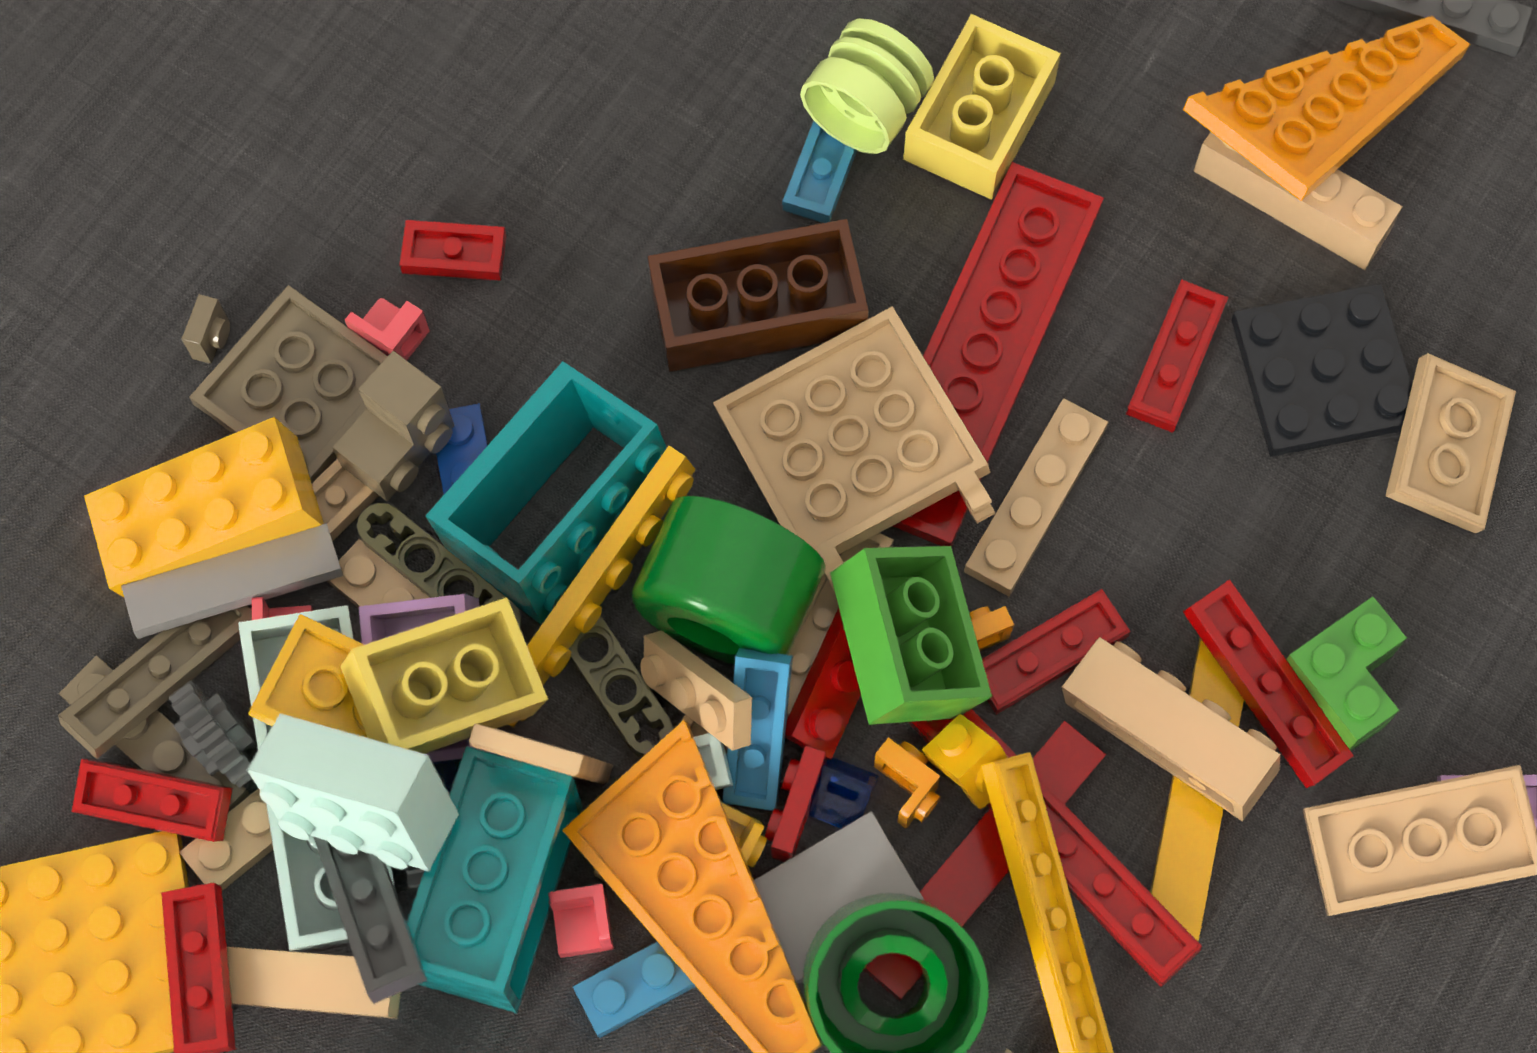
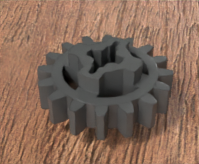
[168,680,257,788]

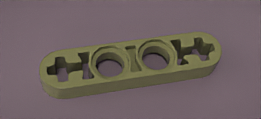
[357,503,523,633]
[569,615,673,758]

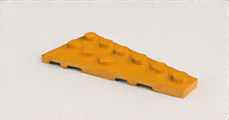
[1183,16,1470,201]
[562,720,823,1053]

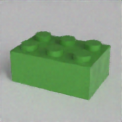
[830,546,992,725]

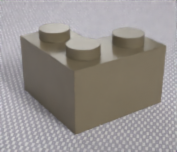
[332,351,455,501]

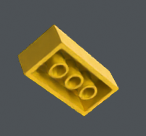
[84,417,324,598]

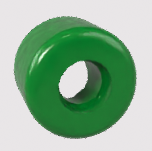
[632,496,826,665]
[803,893,989,1053]

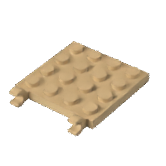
[713,306,995,592]

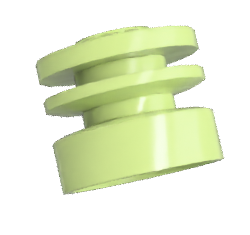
[800,18,934,154]

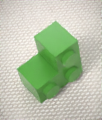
[1286,596,1407,751]

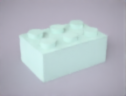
[247,714,459,871]

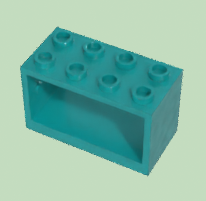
[426,361,667,625]
[407,746,583,1013]

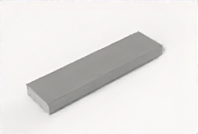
[121,523,343,639]

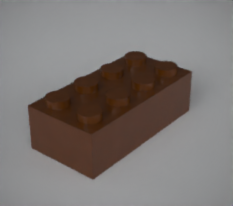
[647,219,868,372]

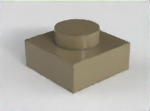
[182,294,230,364]

